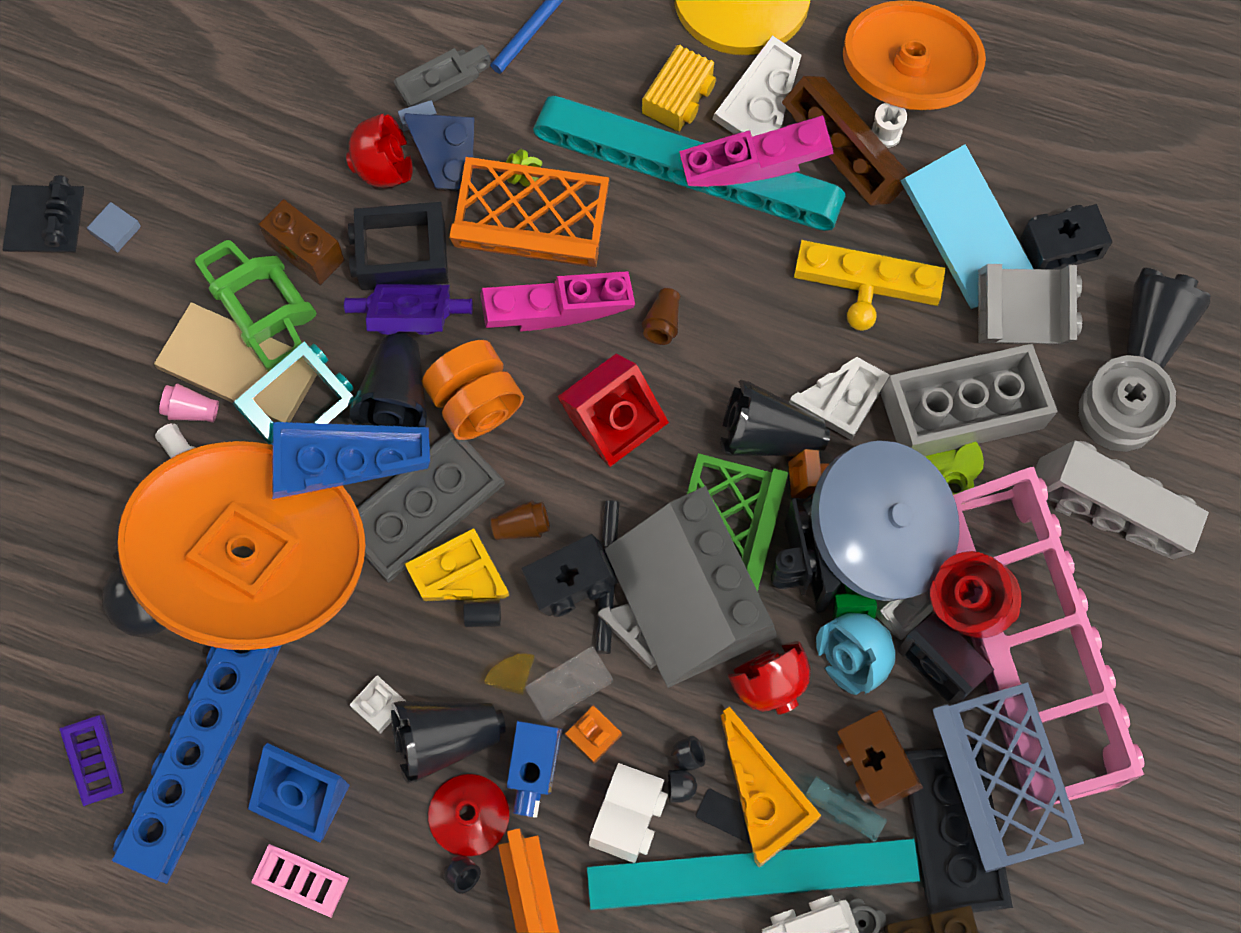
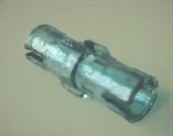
[805,776,887,842]

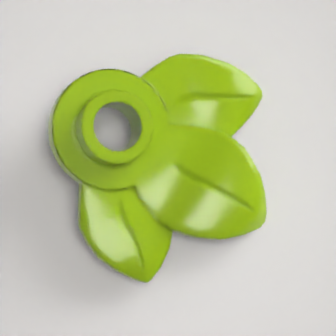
[925,442,984,504]

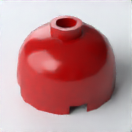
[346,113,413,188]
[728,641,811,715]

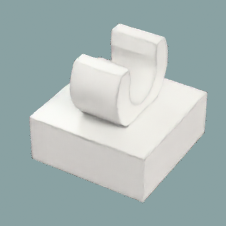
[350,676,406,734]

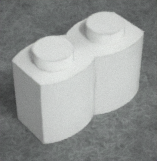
[589,763,668,863]

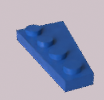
[272,422,430,499]

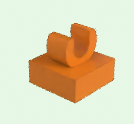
[788,449,829,499]
[565,705,622,764]

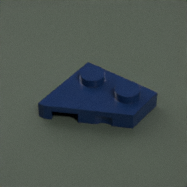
[404,113,474,191]

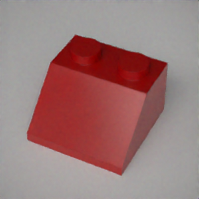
[557,353,669,467]

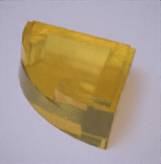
[485,654,535,695]

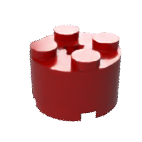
[930,551,1021,638]

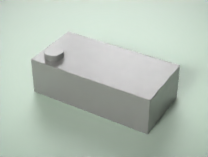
[880,344,1058,456]

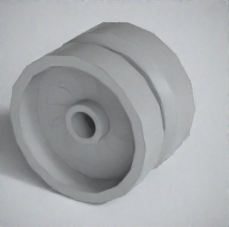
[1078,355,1176,452]

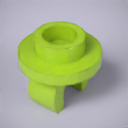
[504,149,542,187]

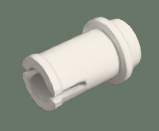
[155,423,196,458]

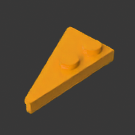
[721,706,821,868]

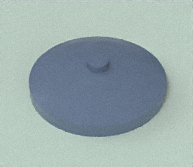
[811,441,959,601]

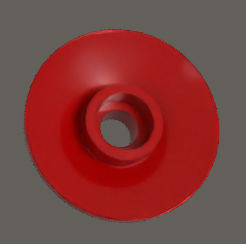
[428,774,510,857]

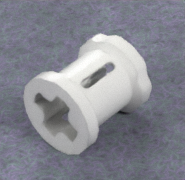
[872,103,907,148]

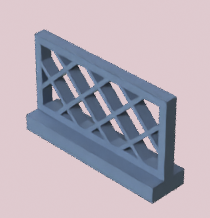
[932,682,1084,873]

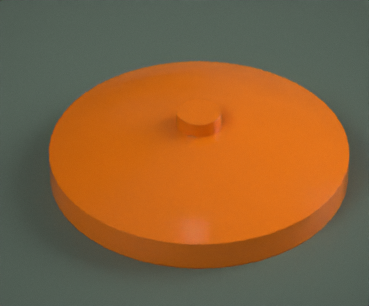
[843,0,986,110]

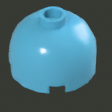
[816,613,895,695]

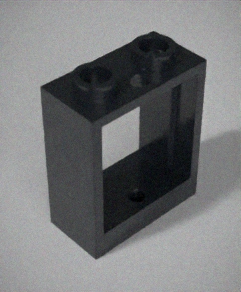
[348,202,449,290]

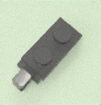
[393,44,491,107]

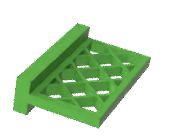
[687,453,788,591]

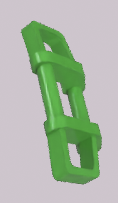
[195,240,317,372]

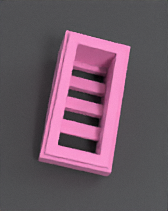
[252,844,349,918]

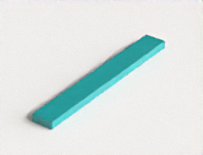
[587,839,920,911]

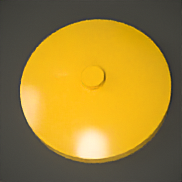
[674,0,810,55]

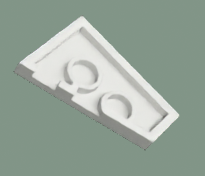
[713,36,801,137]

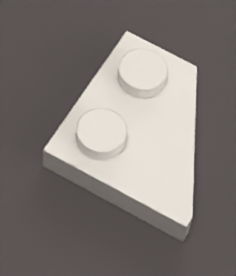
[789,357,890,440]

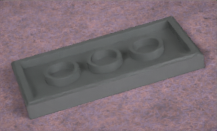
[357,431,505,583]

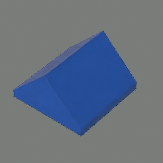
[248,743,350,843]

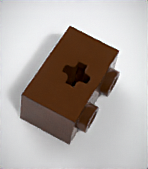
[258,199,345,286]
[836,709,923,810]

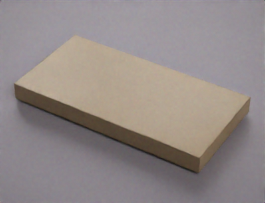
[154,302,317,422]

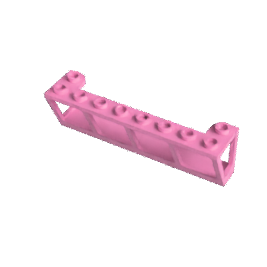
[953,467,1144,811]

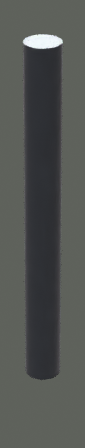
[595,500,620,654]

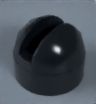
[671,736,705,771]
[668,770,697,803]
[444,856,481,894]

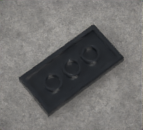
[905,744,1013,915]

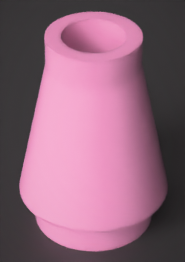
[159,384,219,423]

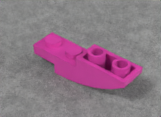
[679,115,834,187]
[480,271,635,332]

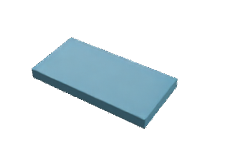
[901,144,1033,309]

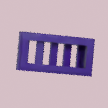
[59,714,124,806]

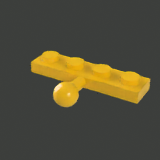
[794,240,945,331]

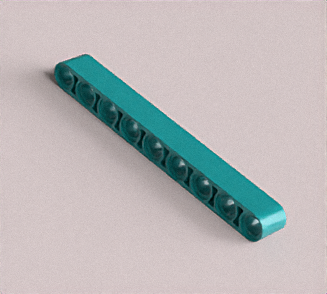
[533,96,845,231]

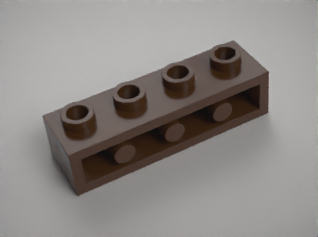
[781,76,910,205]

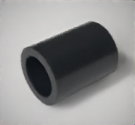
[464,599,501,627]

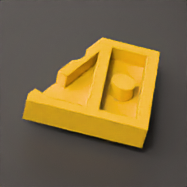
[405,528,509,601]

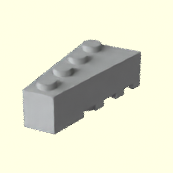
[1035,440,1209,560]

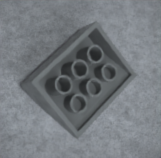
[605,486,777,688]

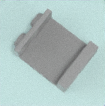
[978,264,1082,344]

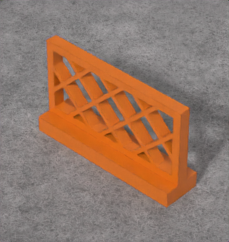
[449,157,610,268]
[498,828,560,933]

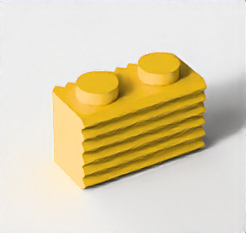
[642,45,716,132]

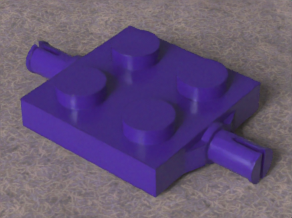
[344,284,473,335]

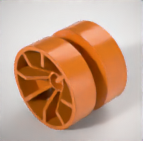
[422,340,524,440]

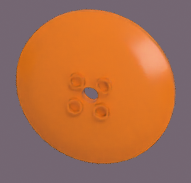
[118,441,365,650]

